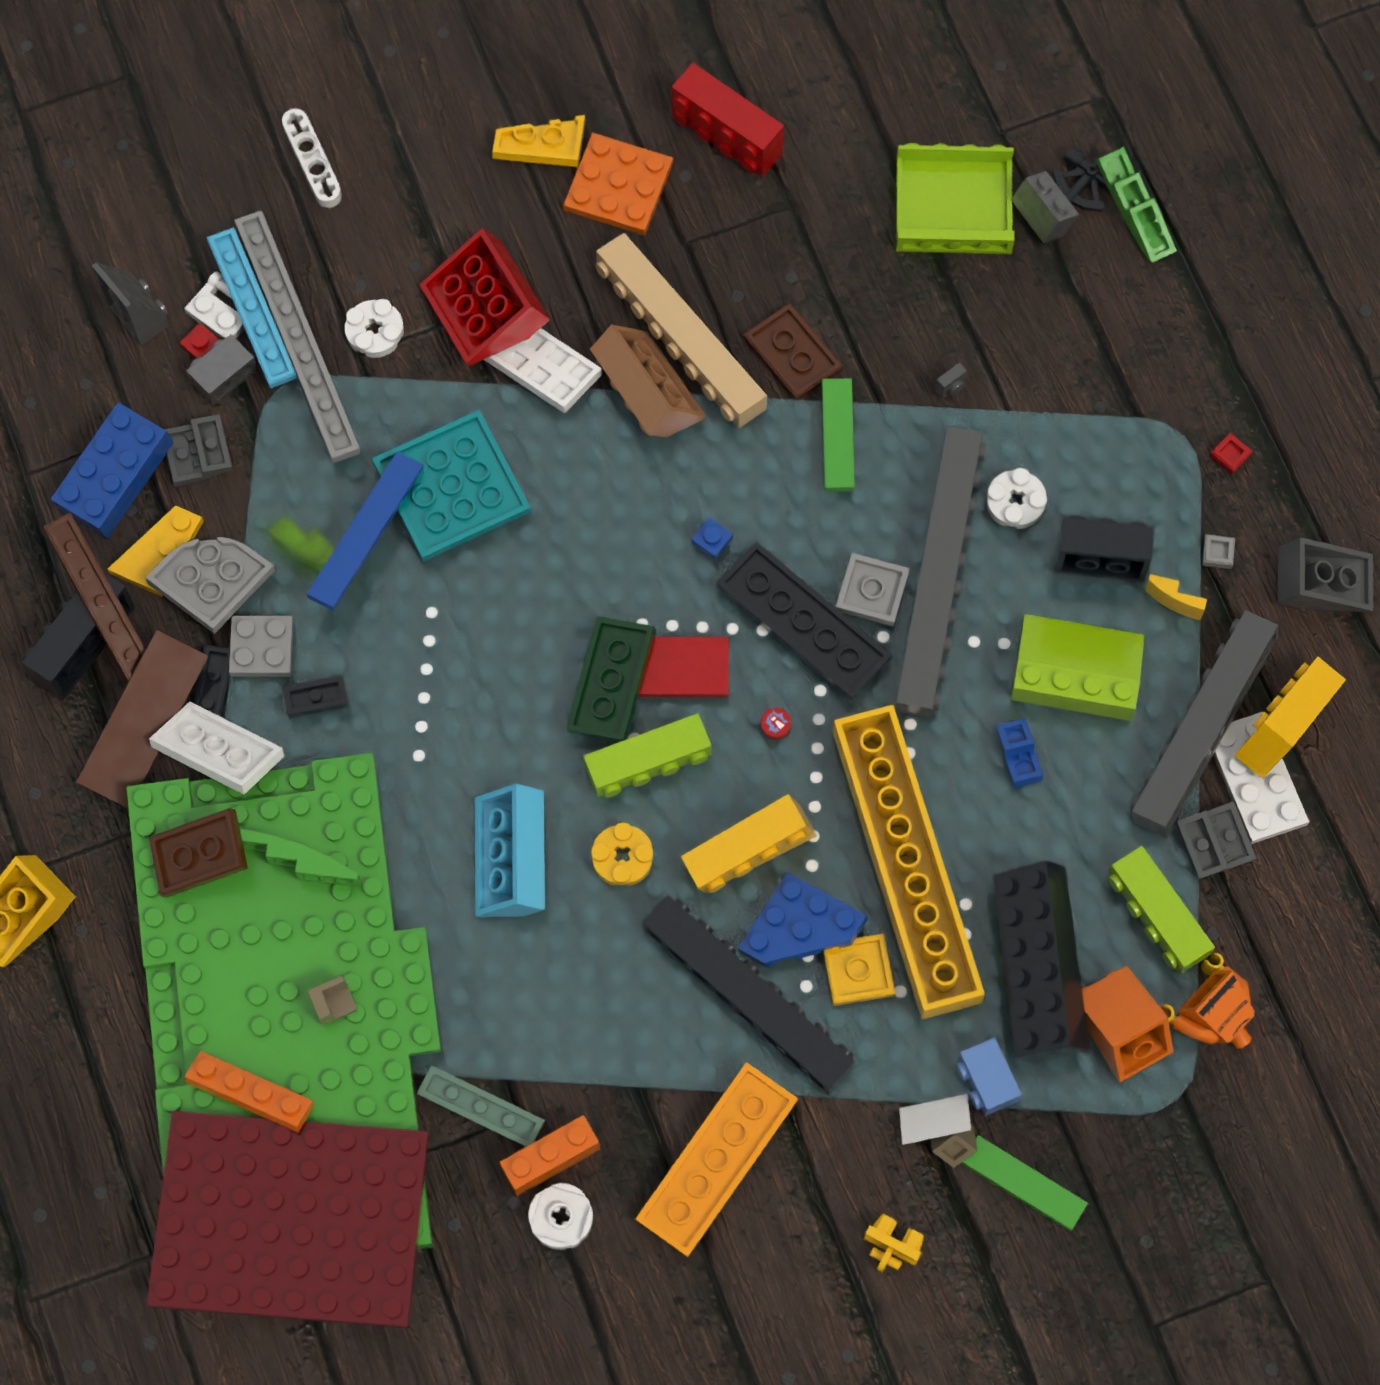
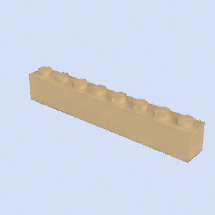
[595,233,767,429]

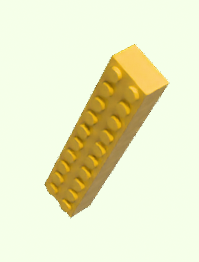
[832,705,985,1020]

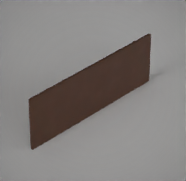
[76,629,209,809]

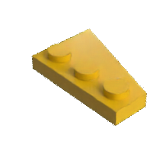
[492,115,585,167]
[107,506,204,597]

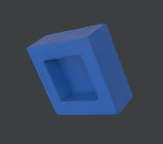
[691,517,733,560]

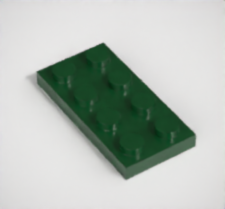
[566,616,657,743]

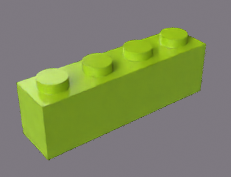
[583,713,712,798]
[1108,846,1215,975]

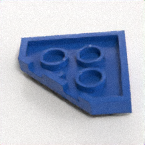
[738,872,868,967]

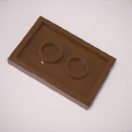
[743,302,843,402]
[149,808,248,898]

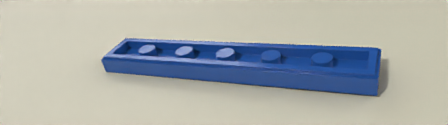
[307,451,423,612]

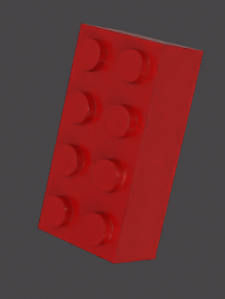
[672,63,784,177]

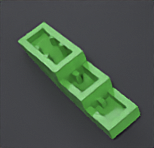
[1096,147,1177,263]
[240,829,361,887]

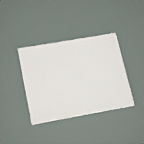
[899,1094,971,1145]

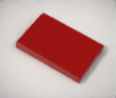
[639,637,729,698]

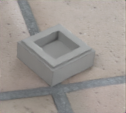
[1202,534,1235,569]

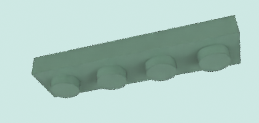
[417,1065,545,1147]

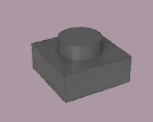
[935,362,967,400]

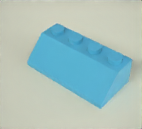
[475,783,545,917]

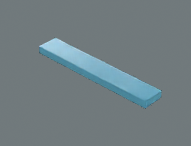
[207,227,297,389]

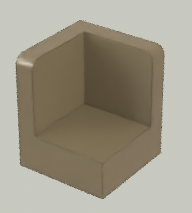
[308,976,357,1026]
[930,1123,977,1168]

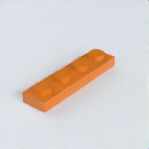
[184,1051,314,1132]

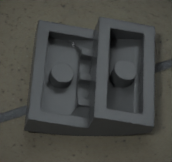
[164,414,232,487]
[1177,801,1257,879]

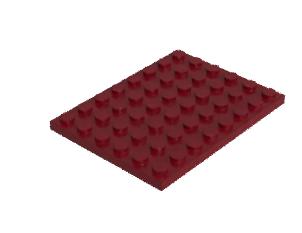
[147,1111,429,1328]

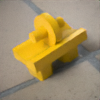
[864,1214,924,1273]

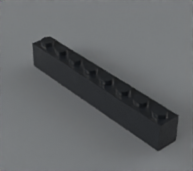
[642,895,855,1096]

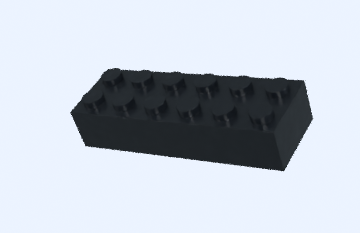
[993,860,1090,1063]

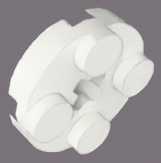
[345,299,404,358]
[987,468,1047,529]
[528,1183,593,1250]

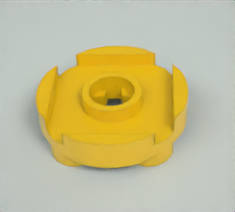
[591,822,653,886]

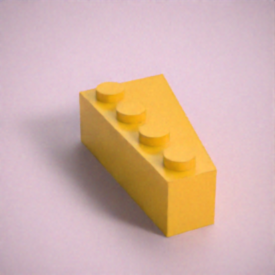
[1234,656,1346,779]
[681,794,817,893]

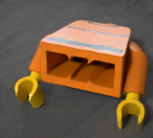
[1160,953,1255,1049]

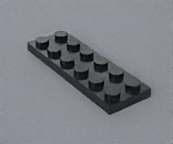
[716,541,892,702]

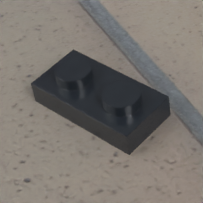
[283,675,349,719]

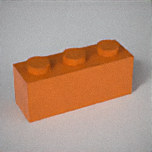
[499,1115,600,1196]

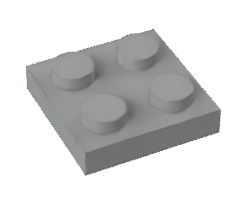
[836,553,910,627]
[229,616,294,677]

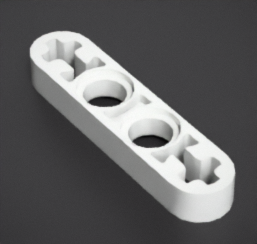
[282,109,342,208]

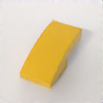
[1145,574,1207,621]

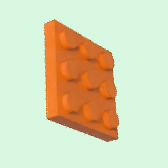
[563,133,673,236]

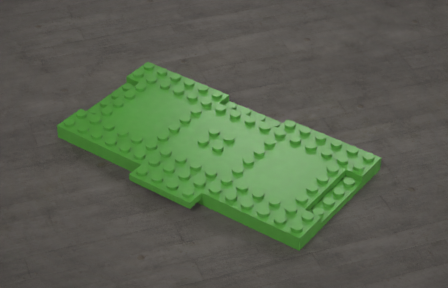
[127,753,441,1250]

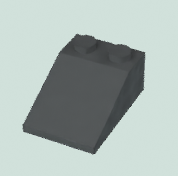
[92,262,169,346]
[1278,537,1373,613]

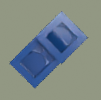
[996,718,1044,788]

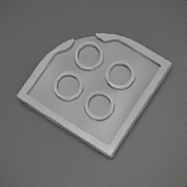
[145,537,275,634]

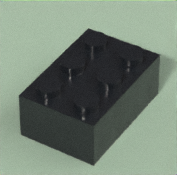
[1054,515,1154,582]

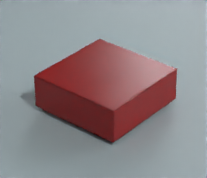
[1210,433,1253,475]

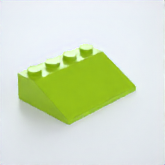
[1010,614,1144,721]

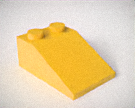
[0,855,76,967]

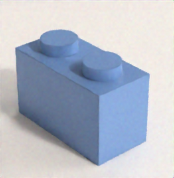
[956,1037,1022,1116]

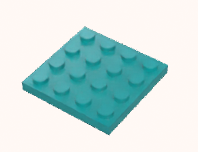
[372,409,531,562]

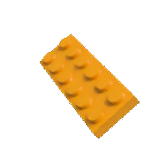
[635,1062,798,1257]

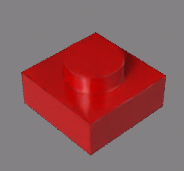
[180,323,220,359]

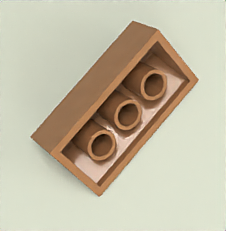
[590,324,706,437]

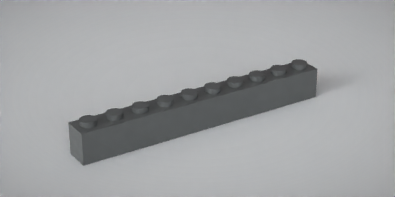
[895,426,987,719]

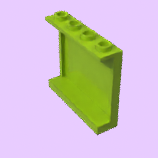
[896,143,1014,254]

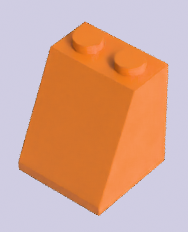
[1082,965,1174,1083]

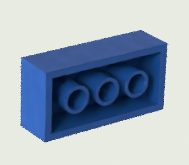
[51,402,174,540]

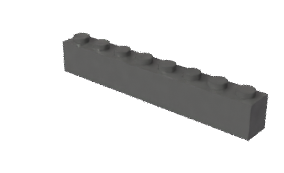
[1130,610,1279,838]

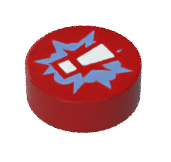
[761,708,791,740]

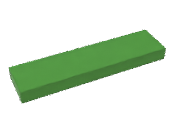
[822,378,855,492]
[961,1135,1088,1232]

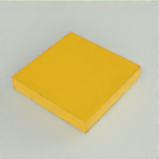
[823,933,896,1006]

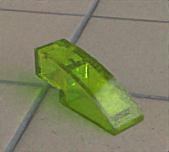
[268,515,358,584]

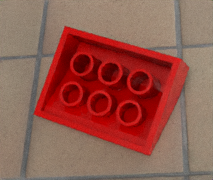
[419,228,550,366]

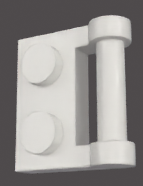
[184,271,245,339]

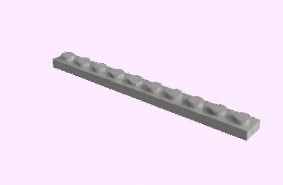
[234,210,361,463]

